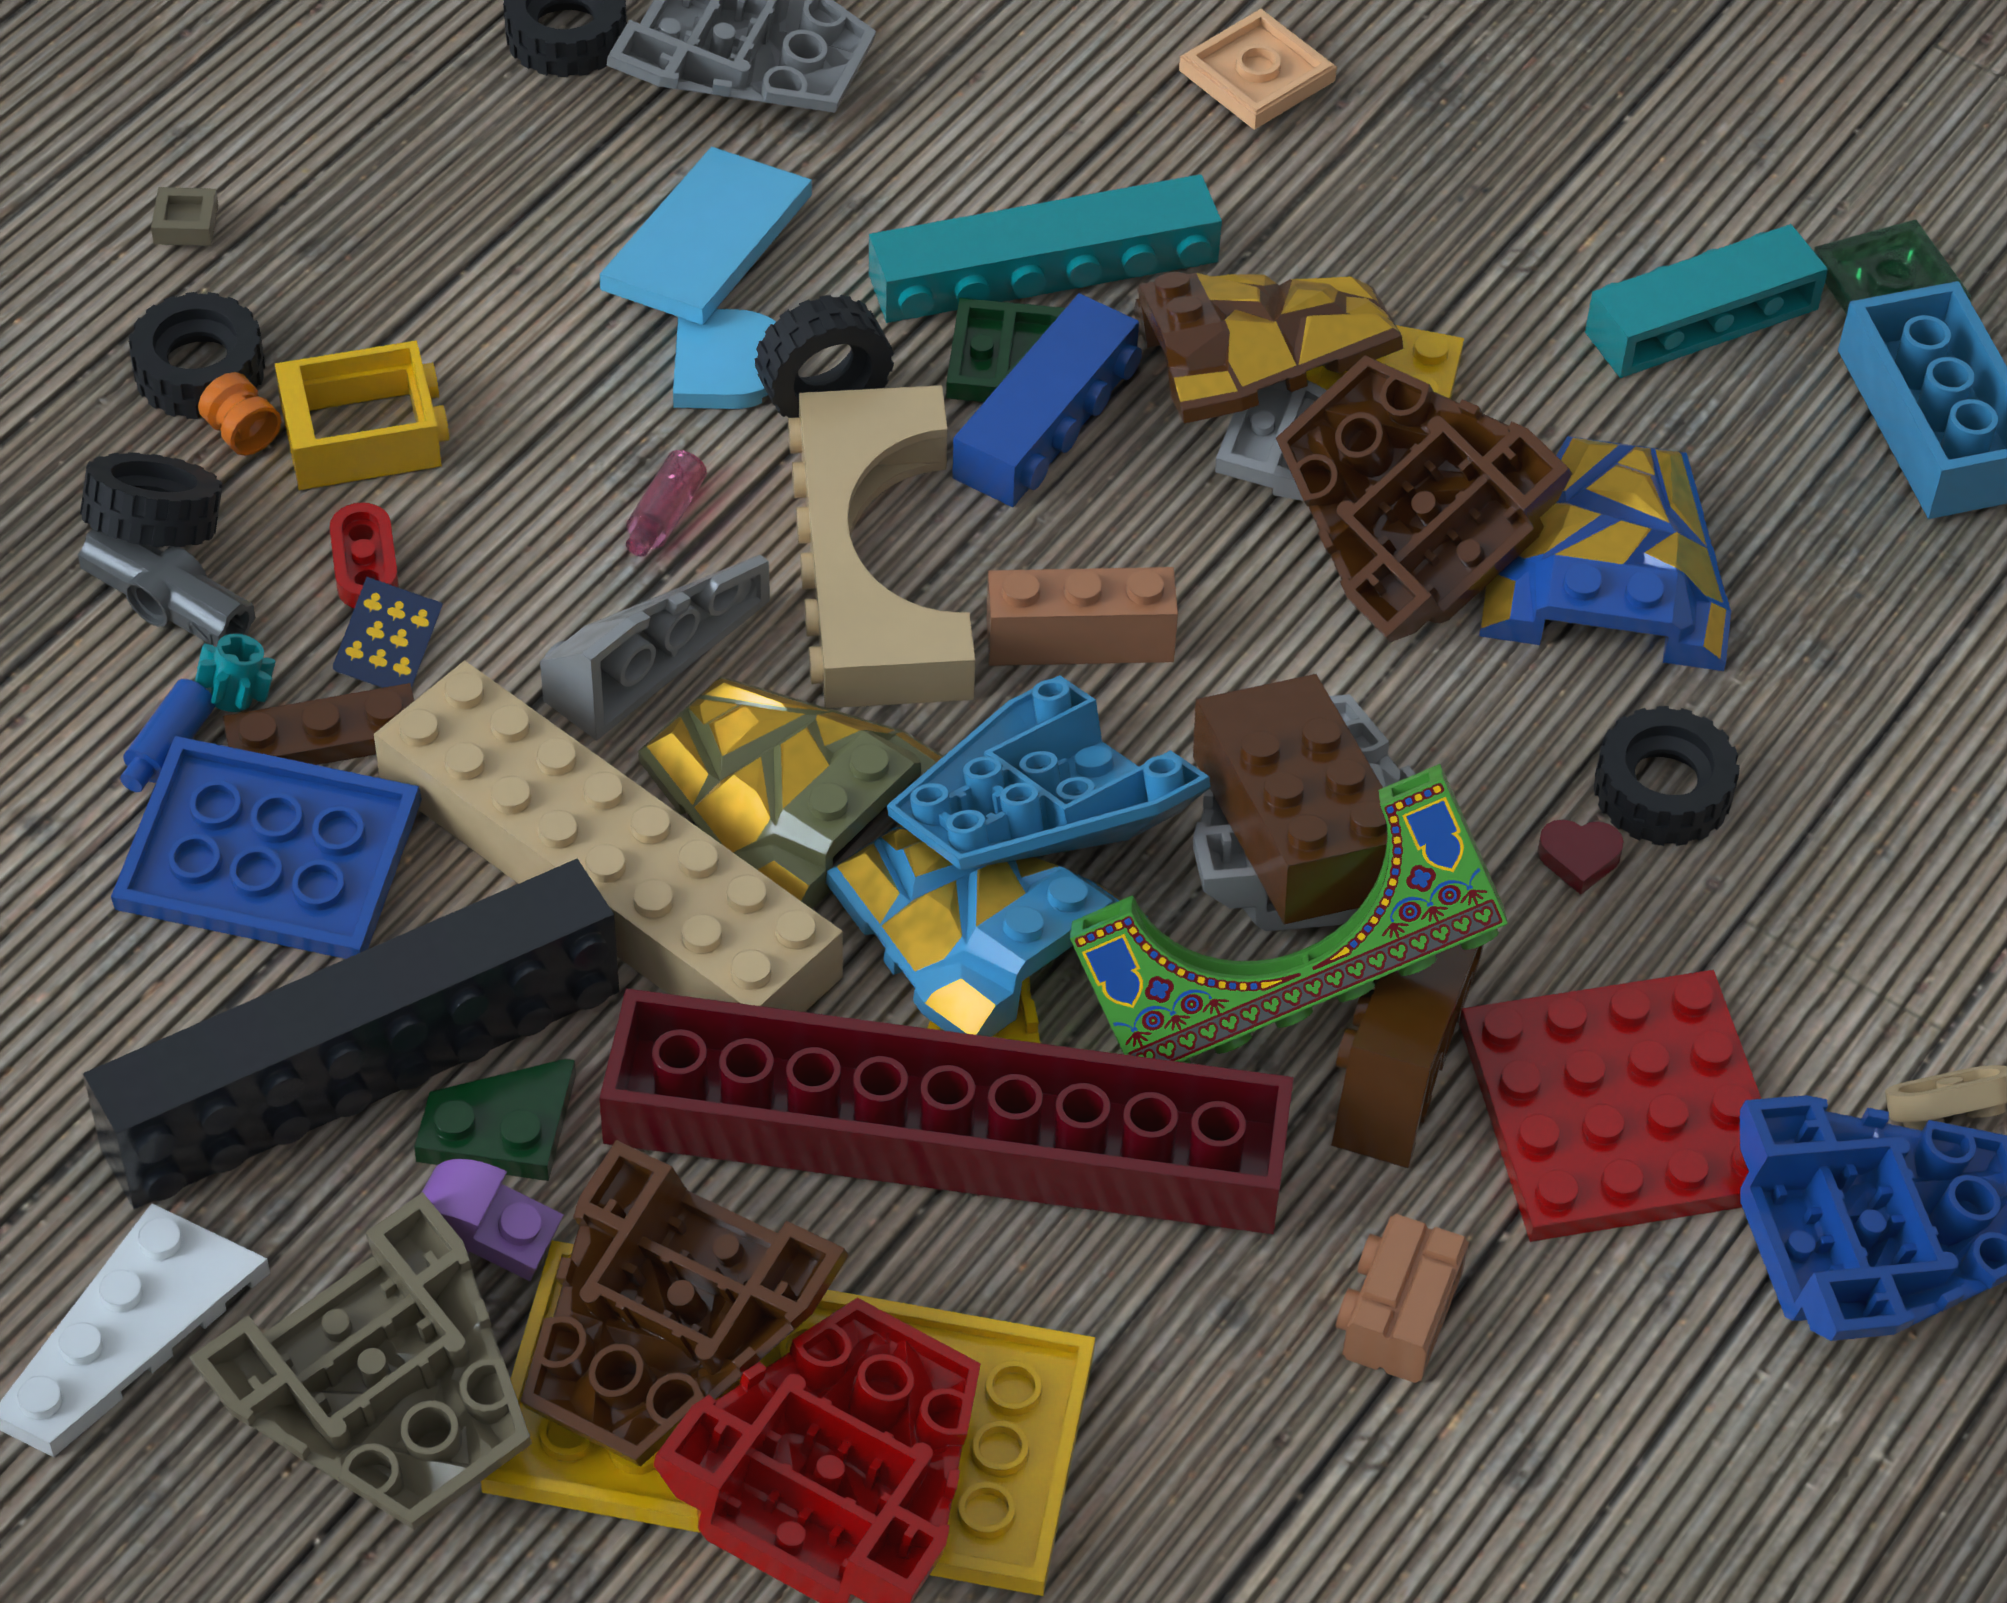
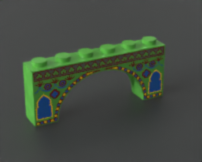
[1070,764,1508,1063]

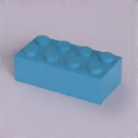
[1838,281,2007,519]

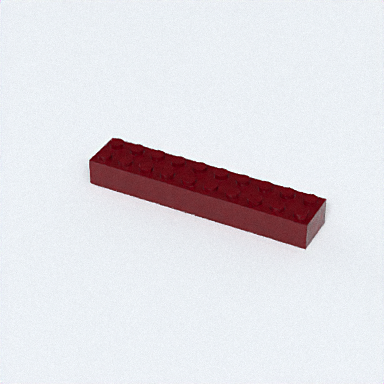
[599,988,1294,1235]

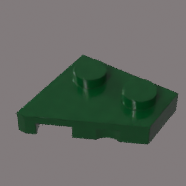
[946,298,1065,402]
[414,1059,576,1181]

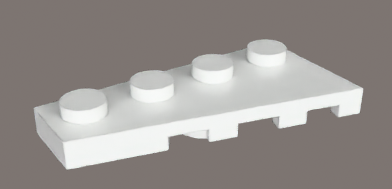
[0,1203,270,1457]

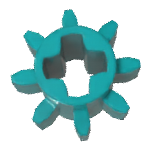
[195,634,276,712]

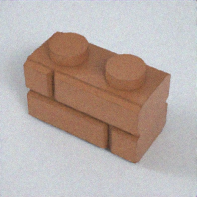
[1336,1214,1469,1383]

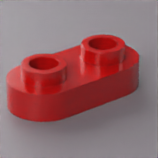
[329,503,399,608]

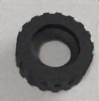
[503,0,627,77]
[129,292,265,419]
[755,295,894,418]
[80,452,222,547]
[1594,706,1740,846]

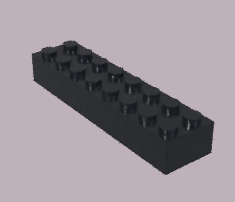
[83,858,620,1209]

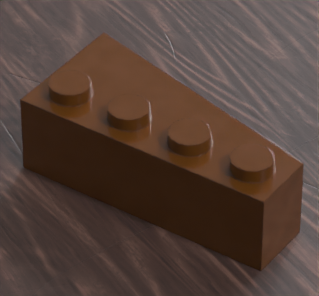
[1331,944,1484,1168]

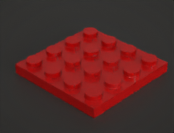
[1459,970,1761,1242]

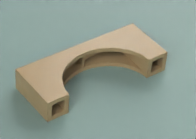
[788,385,975,708]

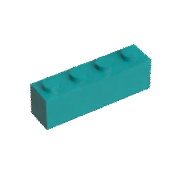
[1585,224,1828,378]

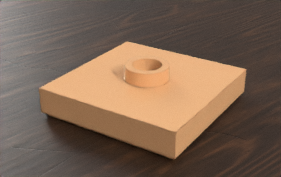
[1179,9,1337,130]

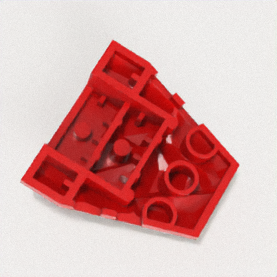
[653,1297,981,1603]

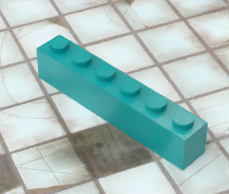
[869,174,1222,323]

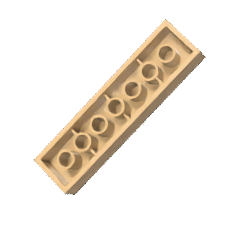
[374,660,843,1012]

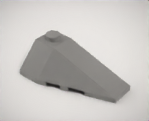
[540,555,770,741]

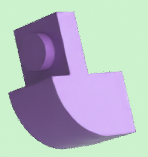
[421,1159,564,1281]

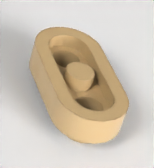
[1885,1065,2007,1130]

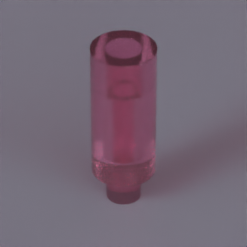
[626,450,707,557]

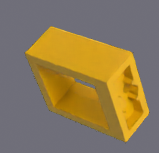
[274,340,450,490]

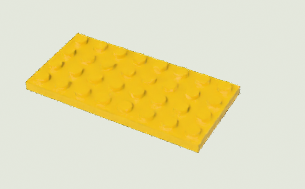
[480,1240,1096,1596]

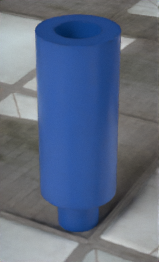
[120,679,216,792]

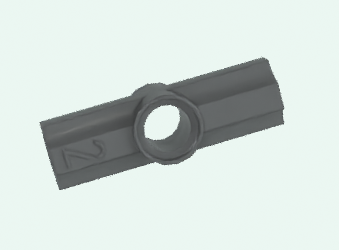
[78,529,256,647]

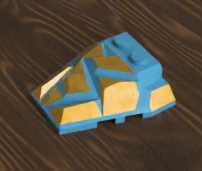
[826,824,1148,1037]

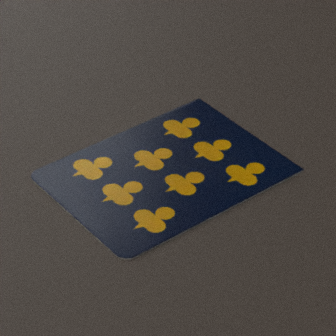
[333,577,443,688]

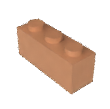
[986,567,1178,666]

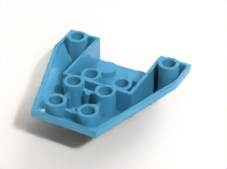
[887,675,1211,870]

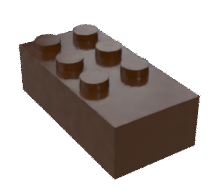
[1193,674,1387,925]

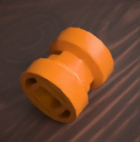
[198,372,282,456]

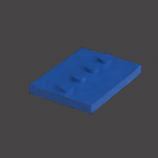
[111,736,422,959]

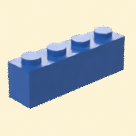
[952,293,1142,507]

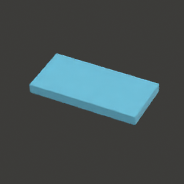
[599,146,812,325]

